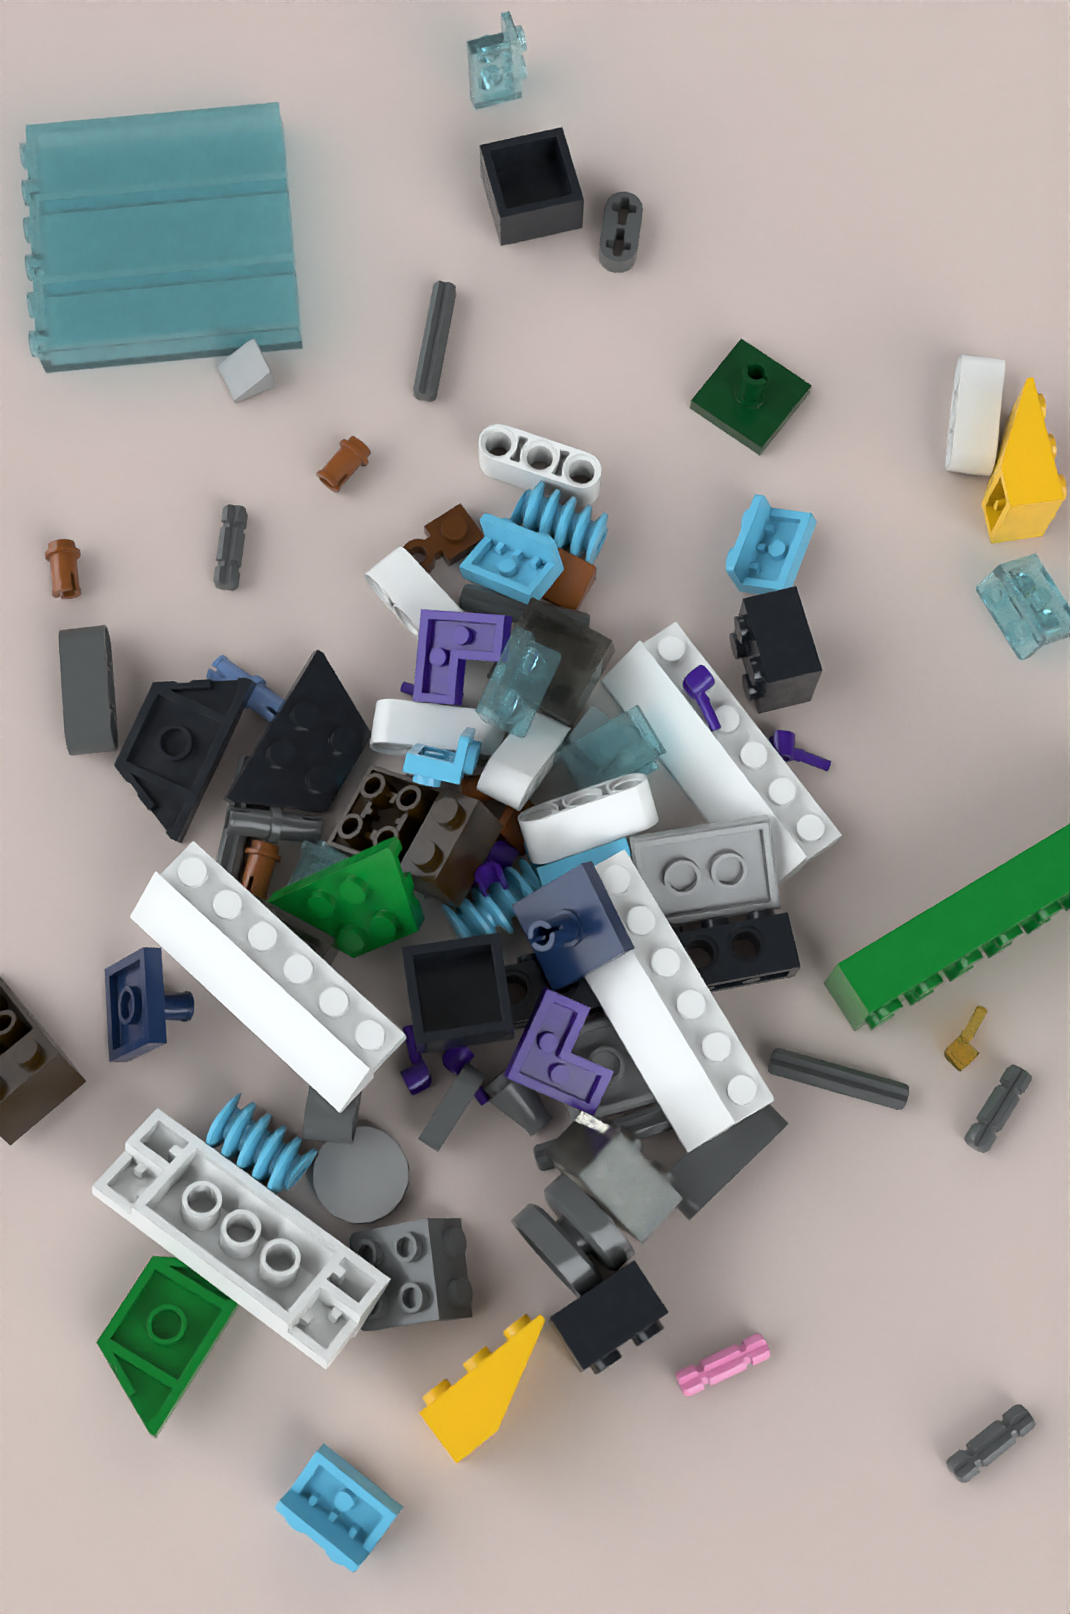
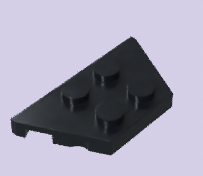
[223,649,371,813]
[114,678,257,843]

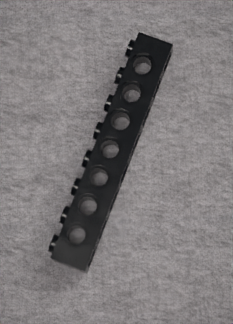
[504,909,801,1030]

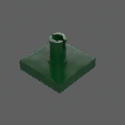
[690,338,812,456]

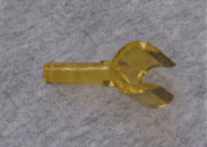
[944,1006,988,1072]

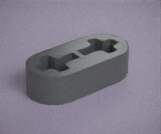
[599,192,643,273]
[418,1062,487,1152]

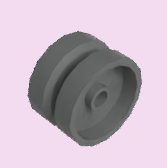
[511,1173,635,1298]

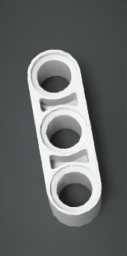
[945,354,1005,477]
[478,424,602,507]
[364,546,463,640]
[369,699,507,766]
[477,708,572,811]
[518,773,659,864]

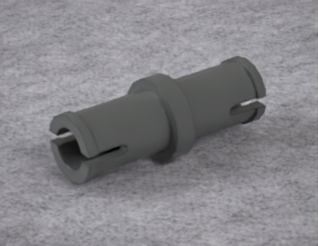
[224,805,322,845]

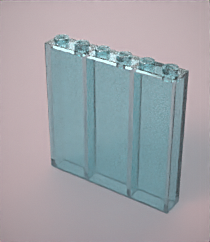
[20,102,303,373]

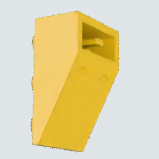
[982,377,1067,544]
[419,1313,545,1464]

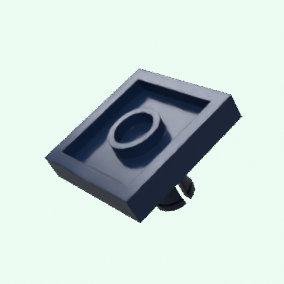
[512,861,635,991]
[104,947,194,1062]

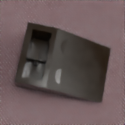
[326,764,503,908]
[0,977,86,1146]

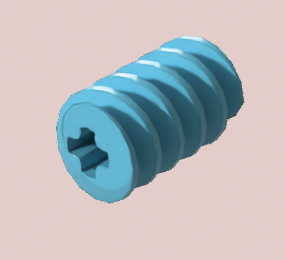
[510,481,608,564]
[441,858,542,938]
[206,1093,317,1194]

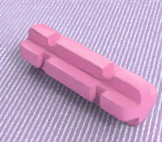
[675,1334,771,1396]

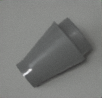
[484,1068,553,1137]

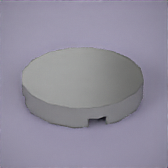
[313,1126,409,1225]

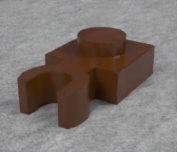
[403,503,484,574]

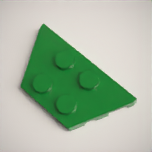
[265,836,425,958]
[96,1256,240,1439]

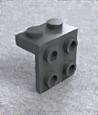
[349,1218,473,1331]

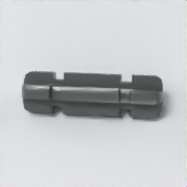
[213,504,248,591]
[964,1064,1032,1153]
[946,1404,1036,1483]

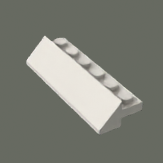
[601,622,842,886]
[130,841,407,1113]
[584,849,775,1153]
[92,1108,390,1369]

